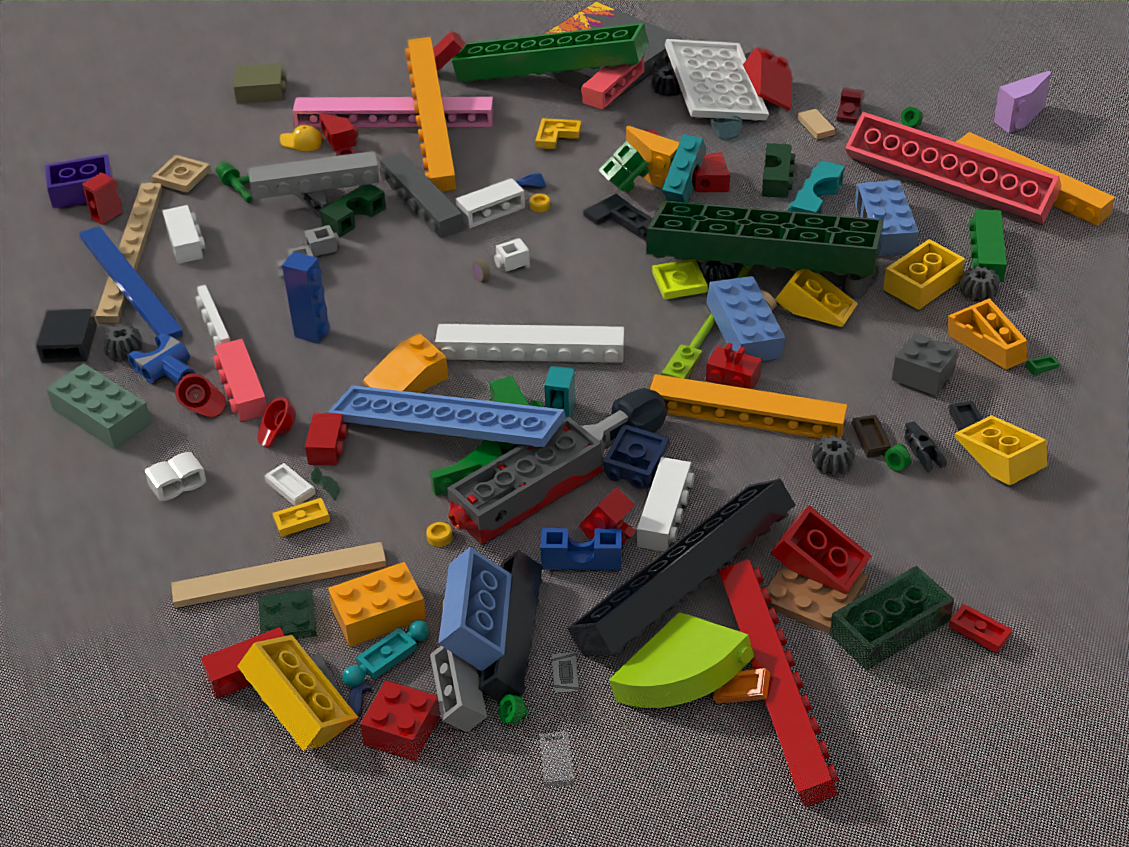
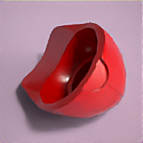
[175,373,226,418]
[257,398,296,448]

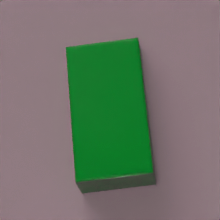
[1025,355,1060,376]

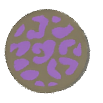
[472,258,490,282]

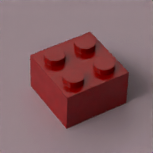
[360,680,440,761]

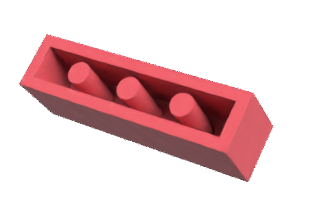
[581,55,644,110]
[213,339,267,422]

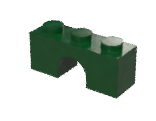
[762,143,795,198]
[320,184,386,238]

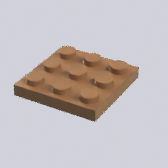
[767,565,869,636]

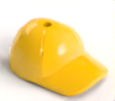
[280,125,323,152]

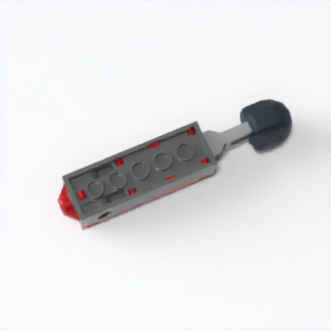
[447,388,667,545]

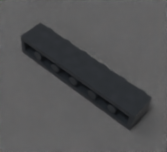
[478,550,543,702]

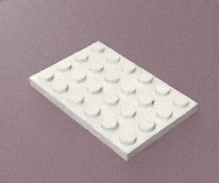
[665,39,769,121]

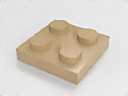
[152,155,211,193]

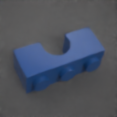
[541,528,622,570]

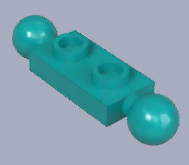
[343,620,430,688]

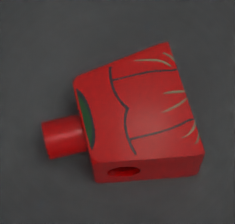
[692,152,730,193]

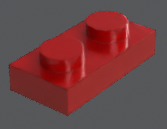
[948,603,1013,654]

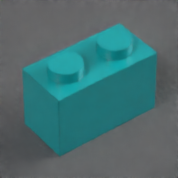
[544,366,576,419]

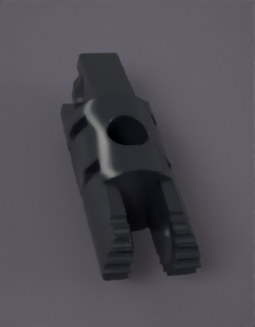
[905,421,948,472]

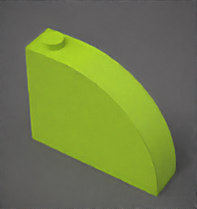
[609,612,754,708]

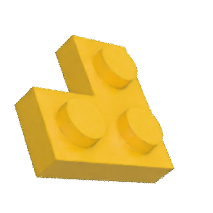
[535,118,582,149]

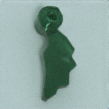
[311,467,340,500]

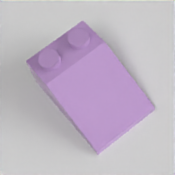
[994,71,1051,133]

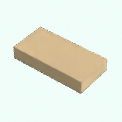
[798,109,835,140]

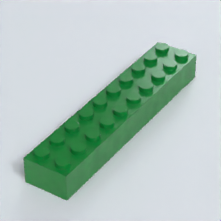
[451,23,649,82]

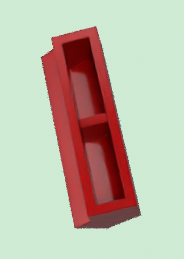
[433,31,466,72]

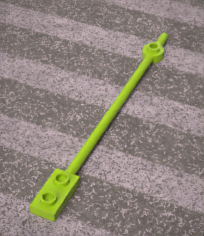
[662,265,753,379]

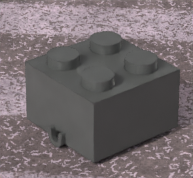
[891,333,959,396]

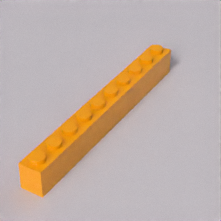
[405,37,457,192]

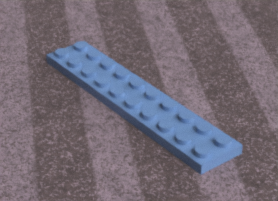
[328,385,566,447]

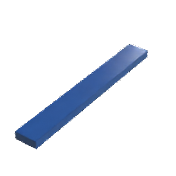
[79,226,183,338]

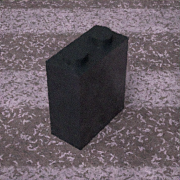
[36,309,97,363]

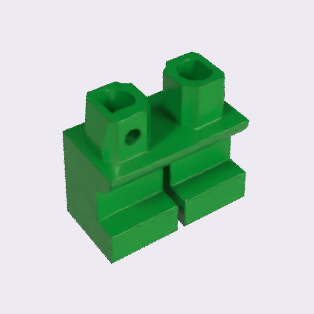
[599,141,649,192]

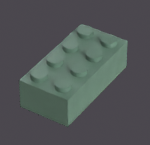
[46,363,152,450]

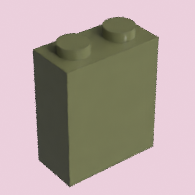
[233,63,287,104]

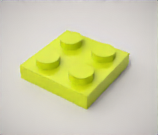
[652,259,708,300]

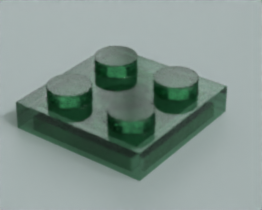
[258,589,317,639]

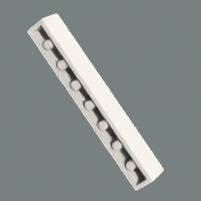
[435,324,624,363]

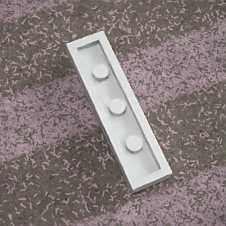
[195,285,230,346]

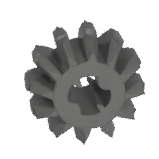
[960,266,1000,302]
[102,323,143,361]
[812,435,855,476]

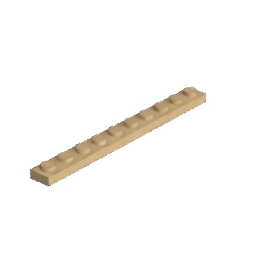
[95,182,163,323]

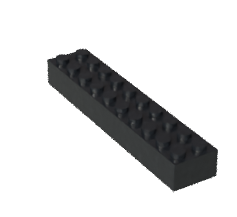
[567,479,796,657]

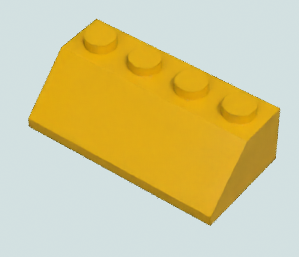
[237,635,359,751]

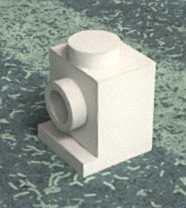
[494,238,530,272]

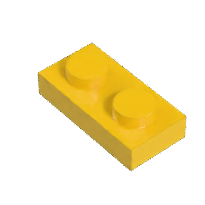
[272,498,330,537]

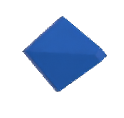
[515,173,546,187]

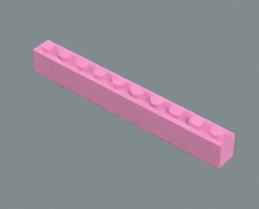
[293,97,494,128]

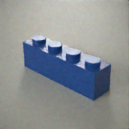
[282,252,330,344]

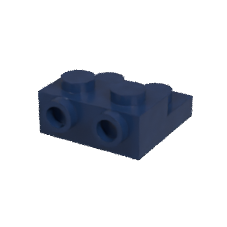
[603,424,670,488]

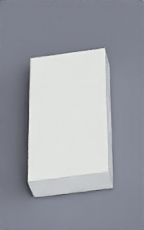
[264,463,316,506]

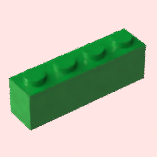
[968,209,1007,282]

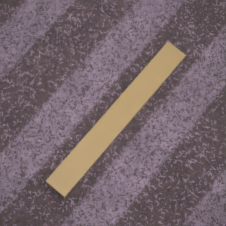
[171,542,386,608]

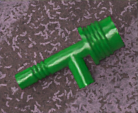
[216,161,253,203]

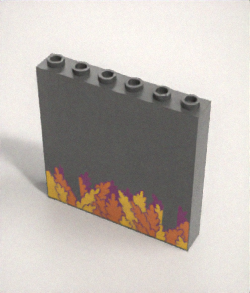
[543,1,682,98]

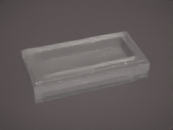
[539,731,574,788]

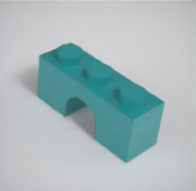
[662,134,707,202]

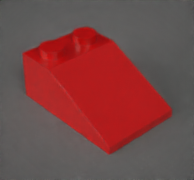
[743,46,792,111]
[770,505,872,594]

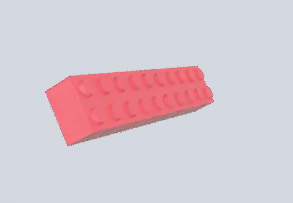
[845,112,1062,224]

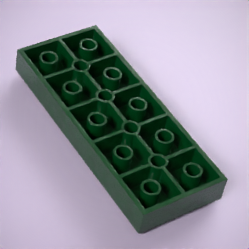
[646,200,884,277]

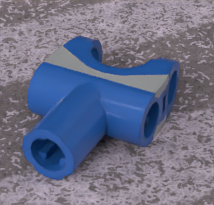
[128,333,195,384]

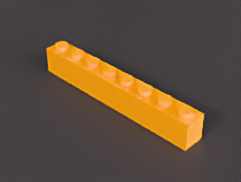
[956,132,1115,226]
[650,374,847,439]

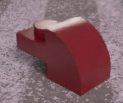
[837,87,864,124]

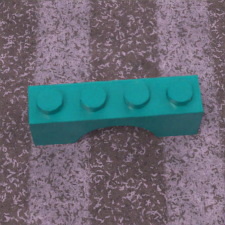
[788,160,845,214]

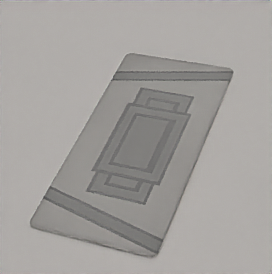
[552,652,579,693]

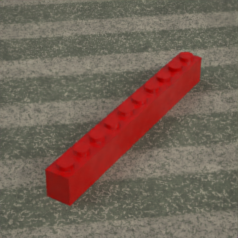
[719,559,840,807]

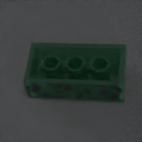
[830,565,955,671]

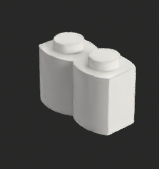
[145,452,206,501]

